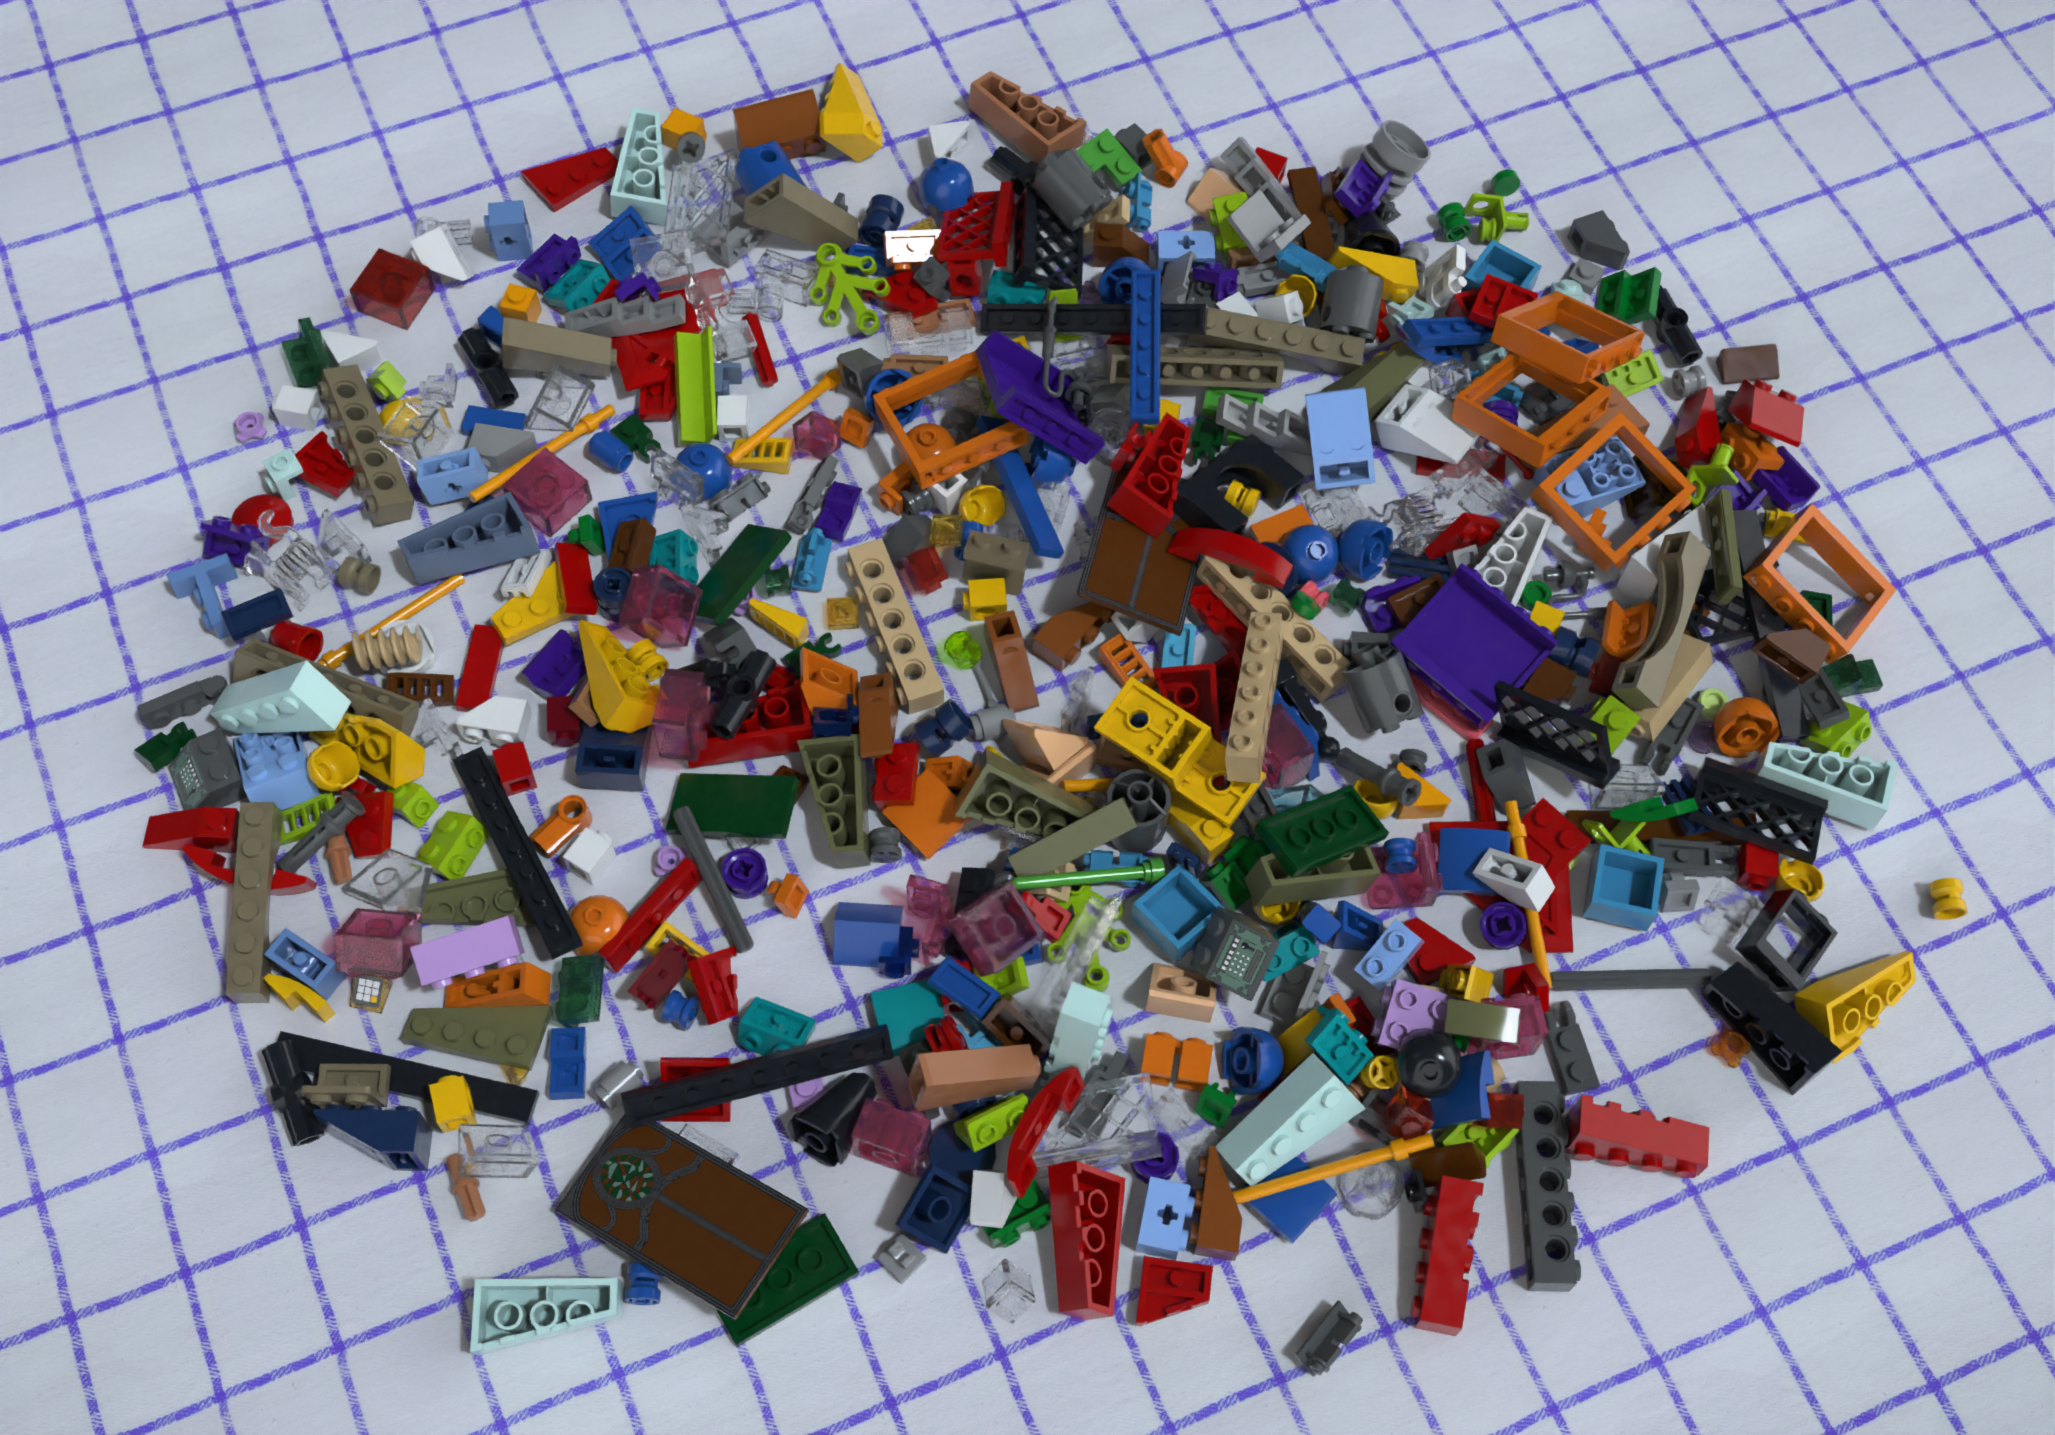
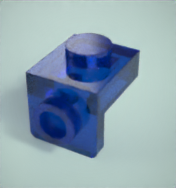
[812,694,859,737]
[878,926,920,979]

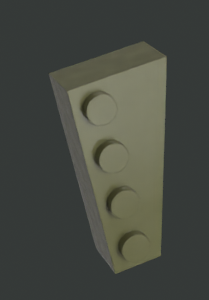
[797,734,870,869]
[954,749,1098,838]
[1244,846,1381,906]

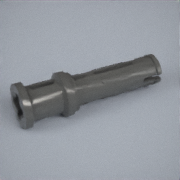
[1336,747,1422,807]
[278,792,366,874]

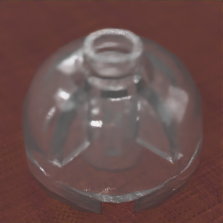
[1086,406,1145,466]
[1335,1149,1404,1220]

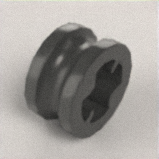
[1398,749,1428,775]

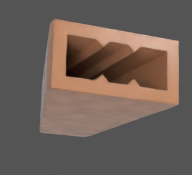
[907,1044,1041,1112]

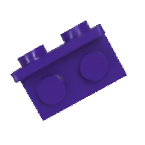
[1360,575,1422,633]

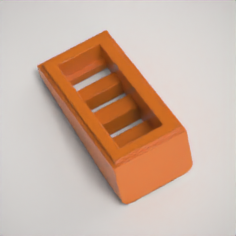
[1098,633,1157,690]

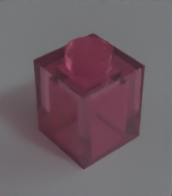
[792,411,841,460]

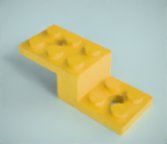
[1094,676,1266,828]

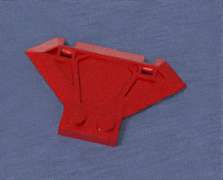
[593,268,725,392]
[1429,798,1591,953]

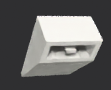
[1375,384,1480,464]

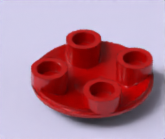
[231,494,294,549]

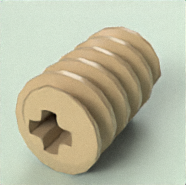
[352,624,423,670]

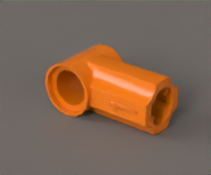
[1142,129,1188,188]
[530,795,592,858]

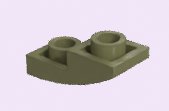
[1444,999,1521,1044]

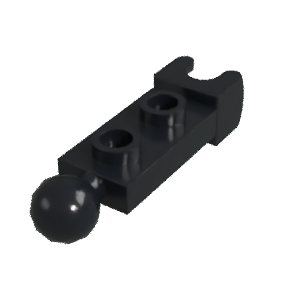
[1276,659,1340,761]

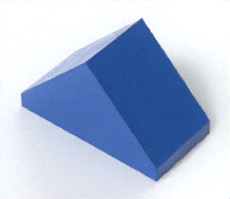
[1332,900,1383,951]

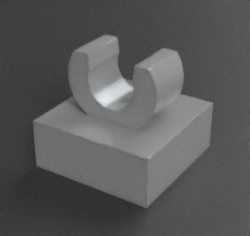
[1659,872,1700,912]
[877,1233,927,1284]

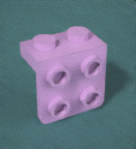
[1370,978,1459,1049]

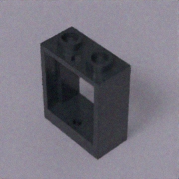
[1735,888,1838,992]

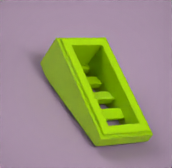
[280,792,337,846]

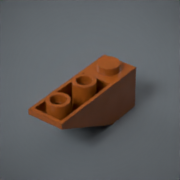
[1032,602,1116,672]
[984,610,1039,713]
[858,672,899,758]
[1189,1145,1242,1261]

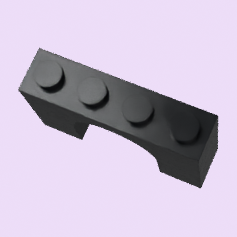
[1172,434,1305,535]

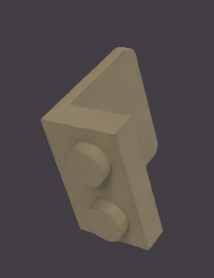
[962,530,1031,596]
[301,1064,391,1110]

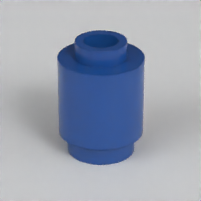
[589,430,634,472]

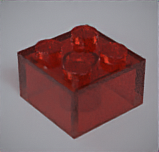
[349,248,436,330]

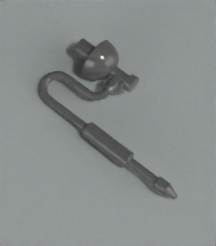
[1042,296,1094,411]
[948,406,993,490]
[1543,560,1657,620]

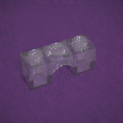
[685,268,758,363]
[882,306,974,355]

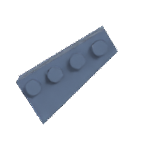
[397,491,541,584]

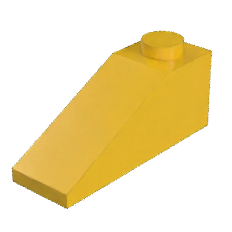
[1327,246,1419,304]
[1168,788,1235,867]

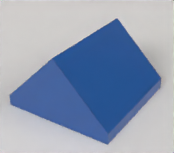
[833,902,903,969]

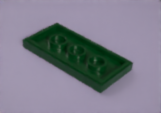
[677,524,792,627]
[665,773,800,839]
[1254,785,1389,878]
[716,1213,860,1347]

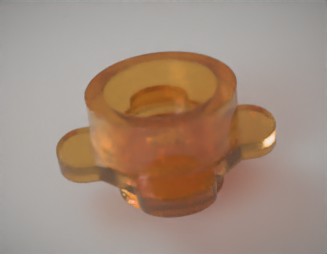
[1711,1029,1751,1068]

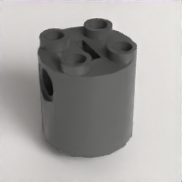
[1032,148,1114,231]
[1319,265,1384,344]
[1341,644,1424,734]
[1105,769,1171,855]

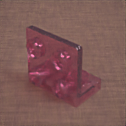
[906,874,953,966]

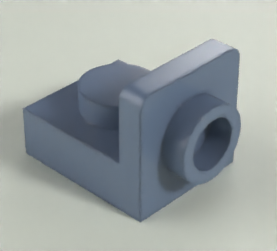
[714,361,742,408]

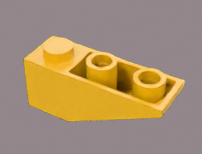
[1439,964,1494,1004]

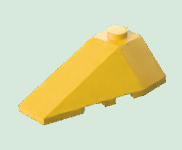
[819,63,883,163]
[578,620,675,733]
[309,713,425,789]
[1794,951,1916,1064]

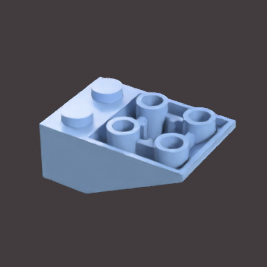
[1305,387,1376,490]
[1533,436,1646,526]
[233,732,321,811]

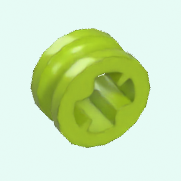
[1478,217,1497,243]

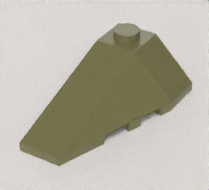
[1305,342,1426,423]

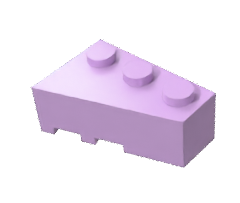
[410,915,525,990]

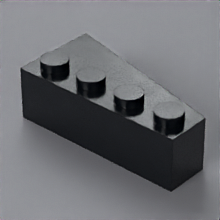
[1701,961,1843,1095]

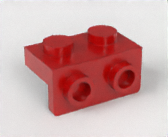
[871,742,920,813]

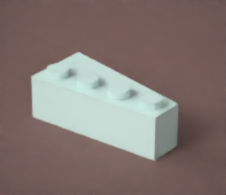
[610,107,666,226]
[209,660,351,734]
[1754,742,1898,830]
[1040,981,1114,1087]
[1215,1053,1366,1186]
[470,1278,624,1356]

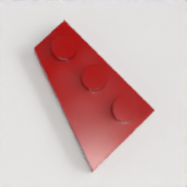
[521,147,618,212]
[1189,585,1248,657]

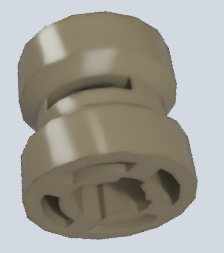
[338,556,381,594]

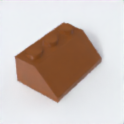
[733,89,826,160]

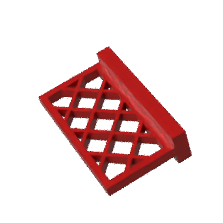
[936,181,1015,267]

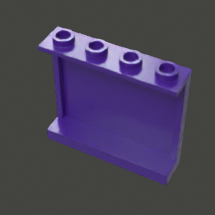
[976,329,1105,465]
[1388,563,1558,730]

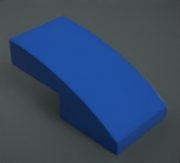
[549,1027,586,1100]

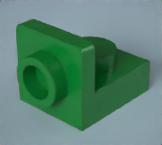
[1223,835,1272,875]
[1200,861,1251,911]

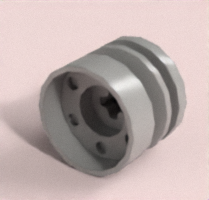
[1356,120,1431,196]

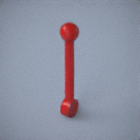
[1490,441,1534,480]

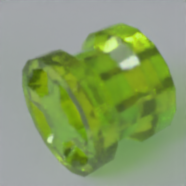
[944,631,982,670]

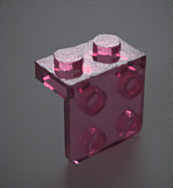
[1366,832,1443,910]

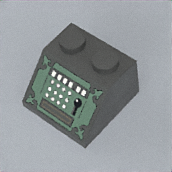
[168,728,247,810]
[1190,906,1280,1001]

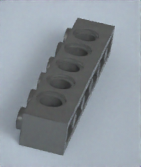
[1511,1081,1581,1292]

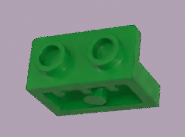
[981,1178,1052,1249]

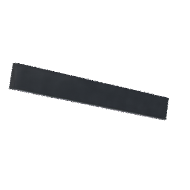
[980,304,1208,335]
[1733,510,1810,740]
[452,746,583,959]
[620,1024,894,1128]
[277,1031,540,1126]

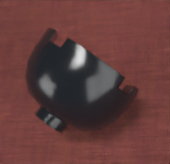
[1394,1028,1463,1099]

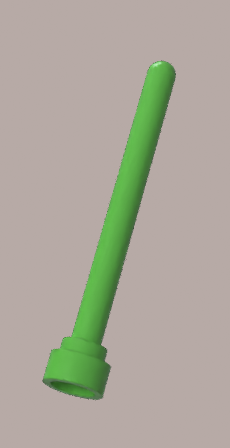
[1010,857,1165,890]

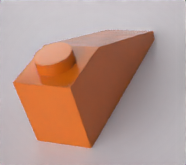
[444,962,551,1008]

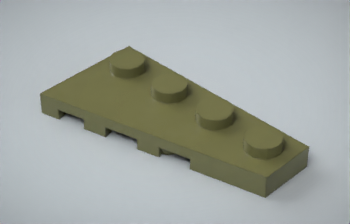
[405,869,536,927]
[402,1005,553,1071]

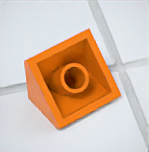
[800,647,859,721]

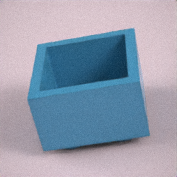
[1461,239,1542,292]
[1583,844,1665,931]
[1131,863,1226,963]

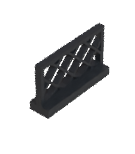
[1012,186,1083,299]
[1686,561,1791,646]
[1494,680,1621,790]
[1688,757,1829,865]

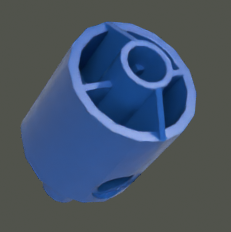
[735,141,808,197]

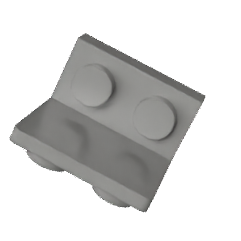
[1227,190,1311,264]
[691,200,770,267]
[1260,950,1330,1028]

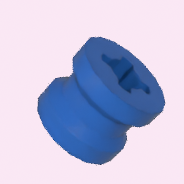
[1383,838,1417,874]
[661,990,700,1030]

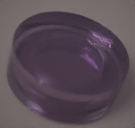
[1687,722,1719,754]

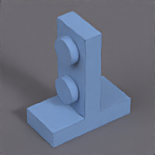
[166,553,238,640]

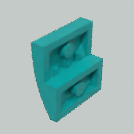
[870,979,945,1057]

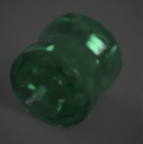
[764,564,792,597]
[1328,578,1365,616]

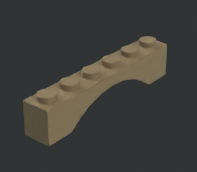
[1186,307,1366,376]
[1611,531,1711,710]
[225,802,283,1004]

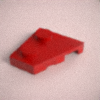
[1135,1256,1213,1326]

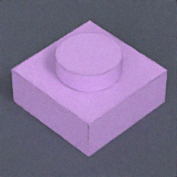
[789,1078,825,1112]

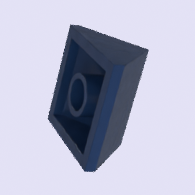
[895,1163,972,1254]

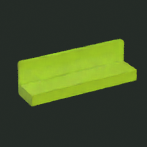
[674,325,717,445]

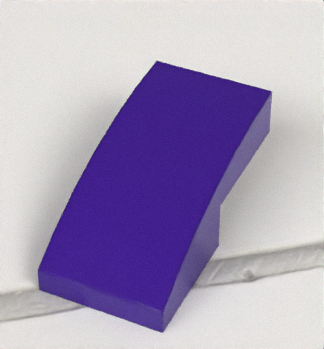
[815,481,862,542]

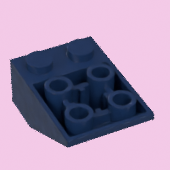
[575,721,653,791]
[313,1104,433,1171]

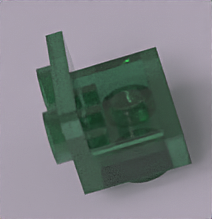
[282,317,331,388]
[555,954,605,1028]

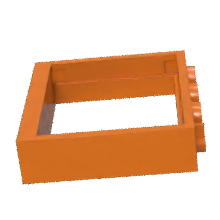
[1490,291,1645,384]
[873,351,1029,490]
[1451,351,1613,469]
[1530,411,1697,573]
[1743,503,1897,665]

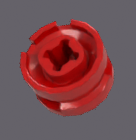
[924,1015,969,1052]

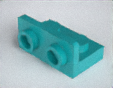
[543,259,611,312]
[987,270,1048,304]
[649,528,699,596]
[1262,922,1320,982]
[736,996,817,1056]
[1304,1005,1374,1085]

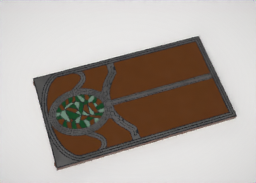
[1076,462,1201,636]
[556,1114,809,1320]

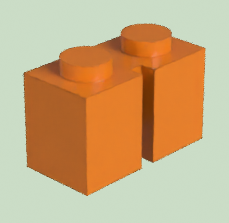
[1139,1032,1213,1093]

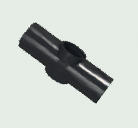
[989,146,1043,200]
[1653,285,1703,367]
[457,327,519,408]
[709,649,776,740]
[262,1039,325,1146]

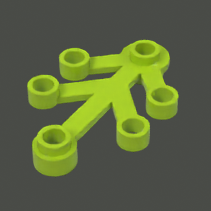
[810,243,890,335]
[1047,884,1131,992]

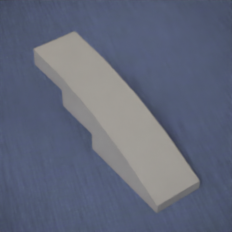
[1220,137,1302,221]
[565,294,686,337]
[1215,394,1312,456]

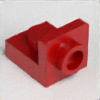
[1503,963,1549,1014]

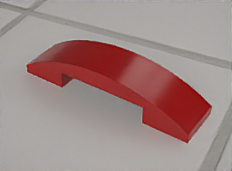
[1168,528,1293,589]
[183,844,317,896]
[1007,1066,1085,1199]

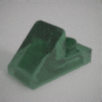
[1822,654,1883,698]

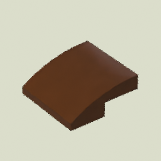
[1385,573,1445,630]

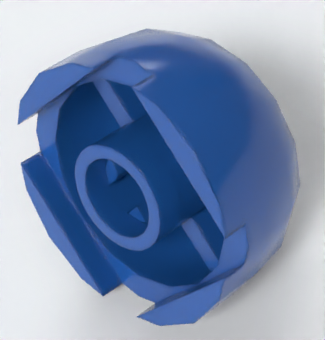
[919,158,974,211]
[1098,257,1151,304]
[863,368,923,426]
[1025,435,1076,489]
[673,443,732,503]
[1336,518,1393,581]
[1279,524,1339,585]
[1221,1027,1284,1095]

